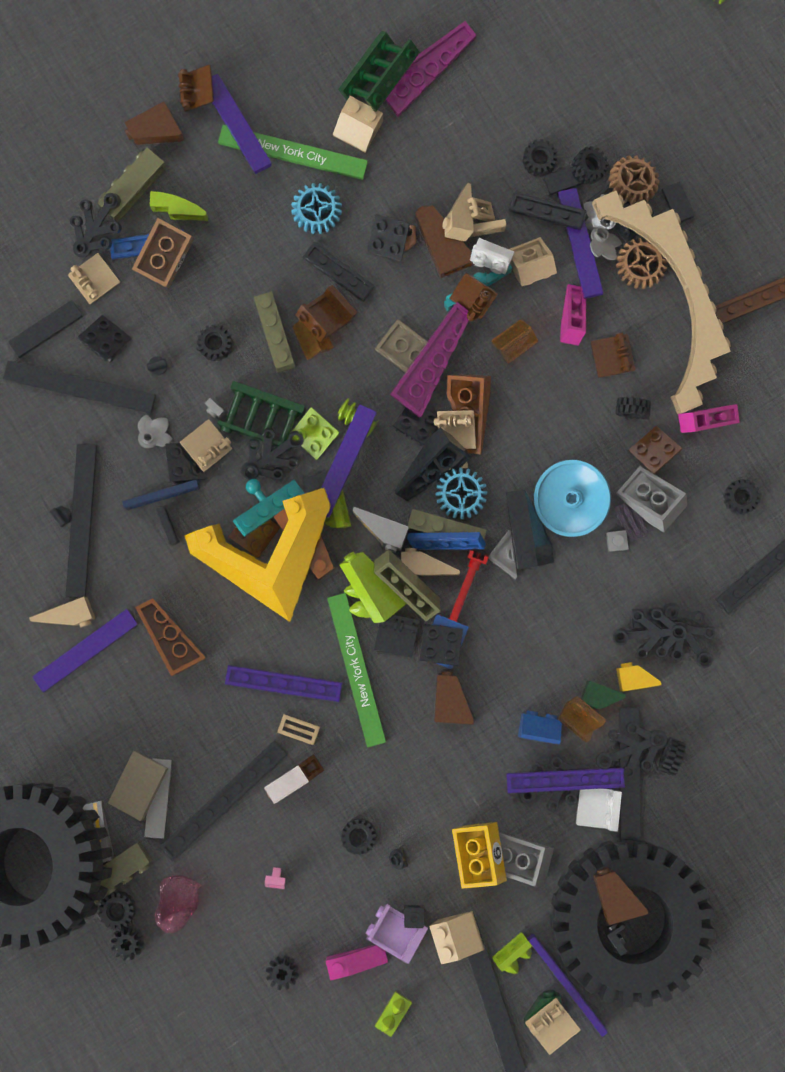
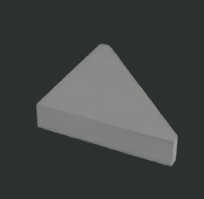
[488,530,517,579]

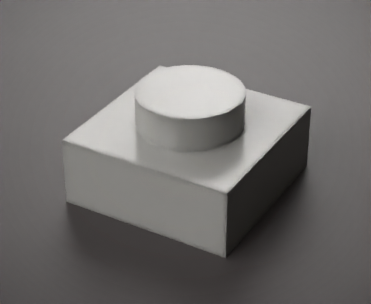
[205,398,226,419]
[606,530,628,552]

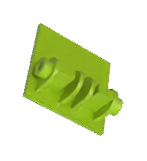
[292,407,340,460]

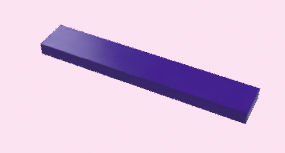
[212,74,272,174]
[558,188,603,299]
[321,404,377,518]
[32,609,139,693]
[225,665,342,702]
[506,767,625,793]
[527,934,608,1037]

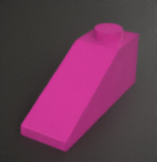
[560,284,586,346]
[678,404,740,433]
[326,945,388,981]

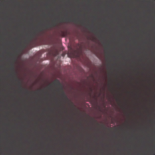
[155,875,201,933]

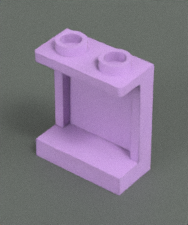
[365,904,428,964]

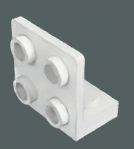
[470,238,514,274]
[576,789,622,832]

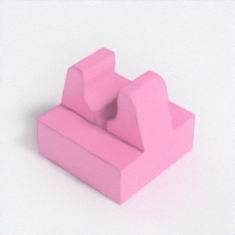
[265,867,286,889]

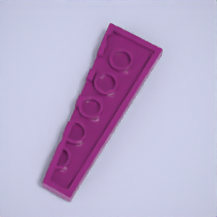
[385,21,476,117]
[390,302,469,417]

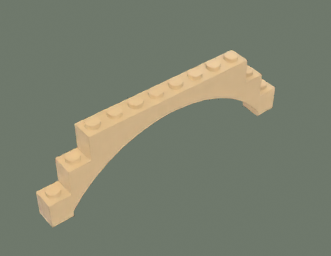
[592,191,731,414]

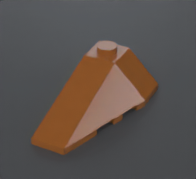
[447,375,491,454]

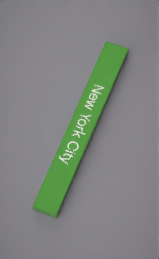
[218,125,368,180]
[327,593,386,747]

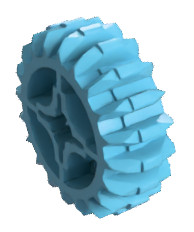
[291,183,342,234]
[436,468,487,520]

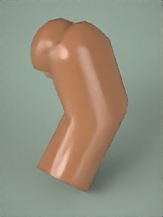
[404,225,416,251]

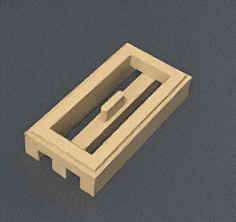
[467,197,495,222]
[470,219,506,237]
[277,714,320,745]

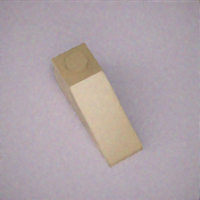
[443,183,474,242]
[401,548,460,576]
[29,597,95,628]

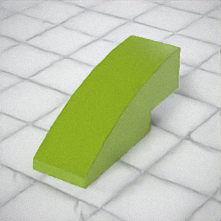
[150,191,208,221]

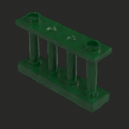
[338,31,420,112]
[217,381,306,453]

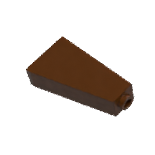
[415,205,475,278]

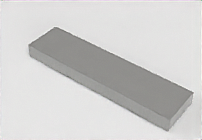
[144,758,172,839]

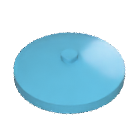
[534,460,611,537]

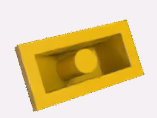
[616,662,661,691]

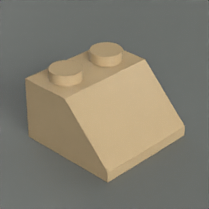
[333,96,383,153]
[509,237,557,286]
[429,911,484,964]

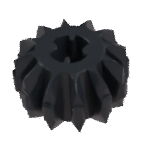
[111,926,145,961]
[266,955,299,990]

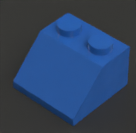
[518,710,562,745]

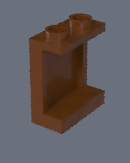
[295,284,357,343]

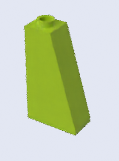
[339,552,407,623]

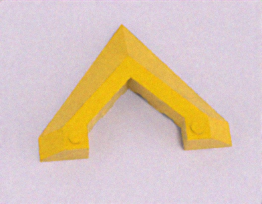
[184,488,331,622]

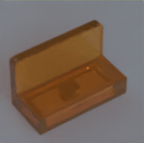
[491,320,539,364]
[293,321,334,360]
[559,696,606,742]

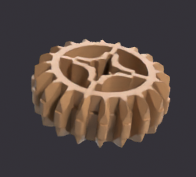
[608,155,660,205]
[616,238,668,289]

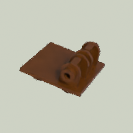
[178,65,214,112]
[449,273,498,321]
[590,333,635,378]
[628,426,682,474]
[228,506,280,558]

